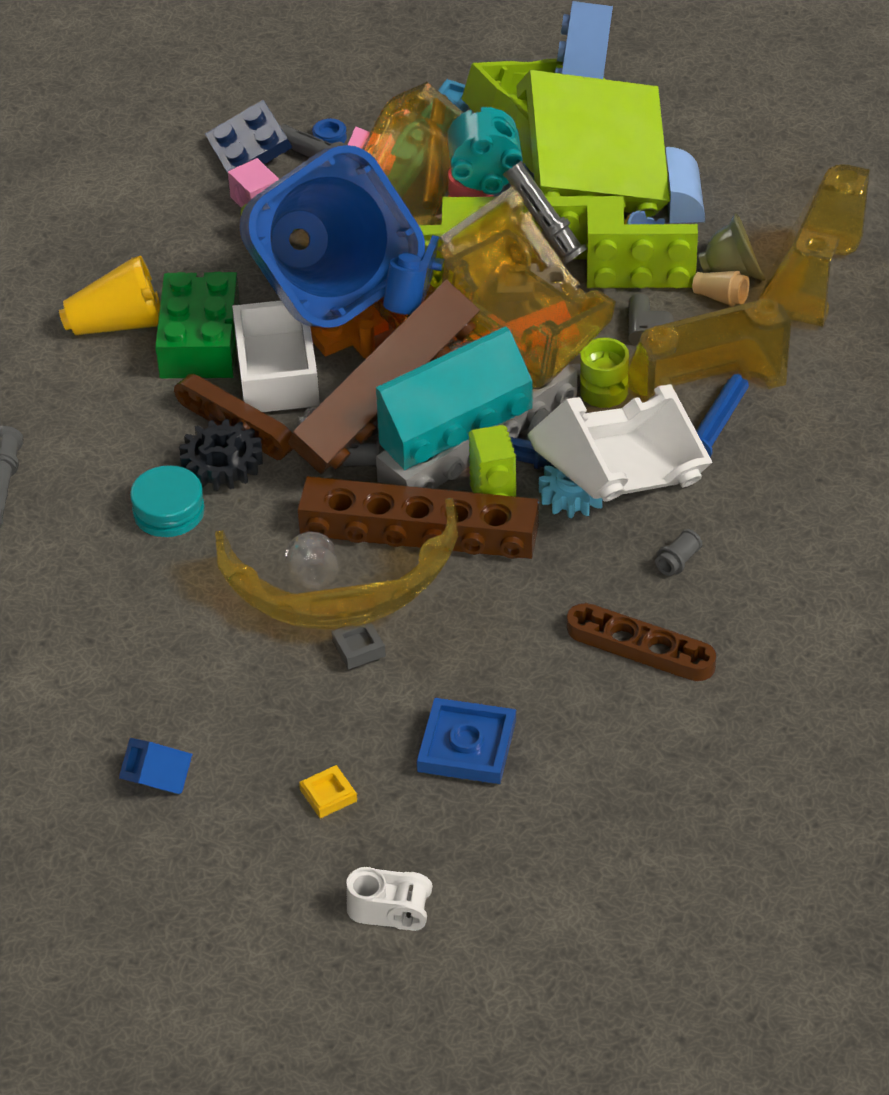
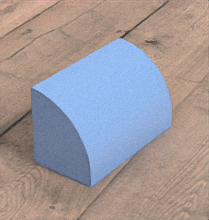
[665,147,705,223]

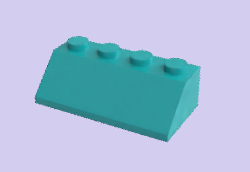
[376,326,533,470]

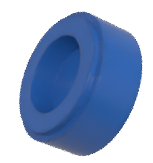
[312,119,347,144]

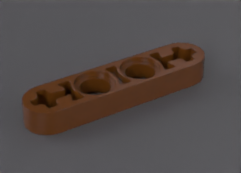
[174,374,293,460]
[567,603,716,681]

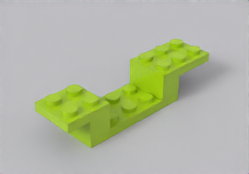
[419,196,698,289]

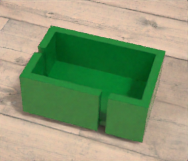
[155,272,240,379]

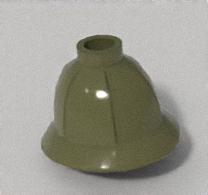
[699,213,766,281]

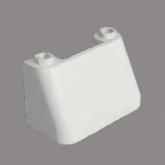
[528,384,713,502]

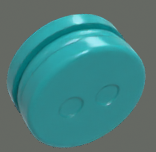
[130,465,205,537]

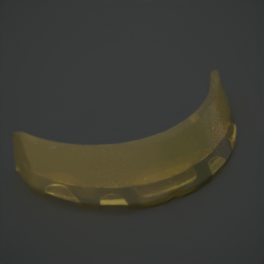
[215,498,458,629]

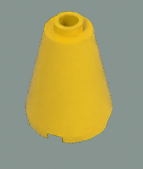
[59,256,161,335]

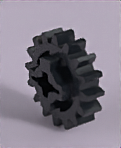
[179,419,263,491]

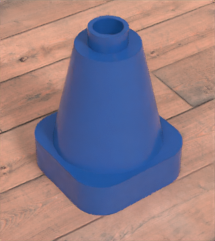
[240,145,425,328]

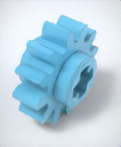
[539,466,602,518]

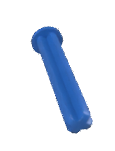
[696,374,749,457]

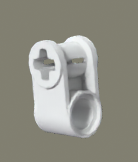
[347,867,433,931]

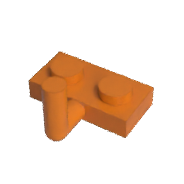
[310,304,389,359]

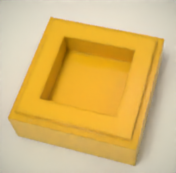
[299,765,357,818]

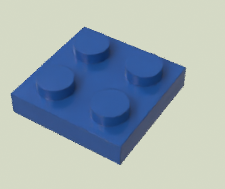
[417,698,516,784]

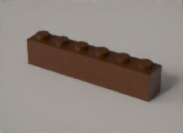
[288,279,480,475]

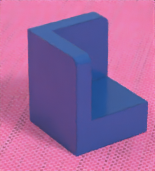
[119,738,193,794]

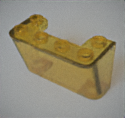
[757,164,870,327]

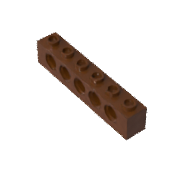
[298,476,539,559]

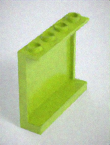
[516,70,670,217]

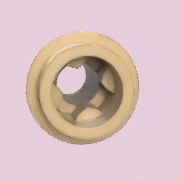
[692,271,749,307]

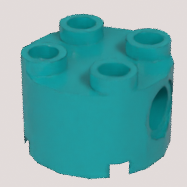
[448,107,523,195]

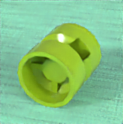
[580,338,629,408]

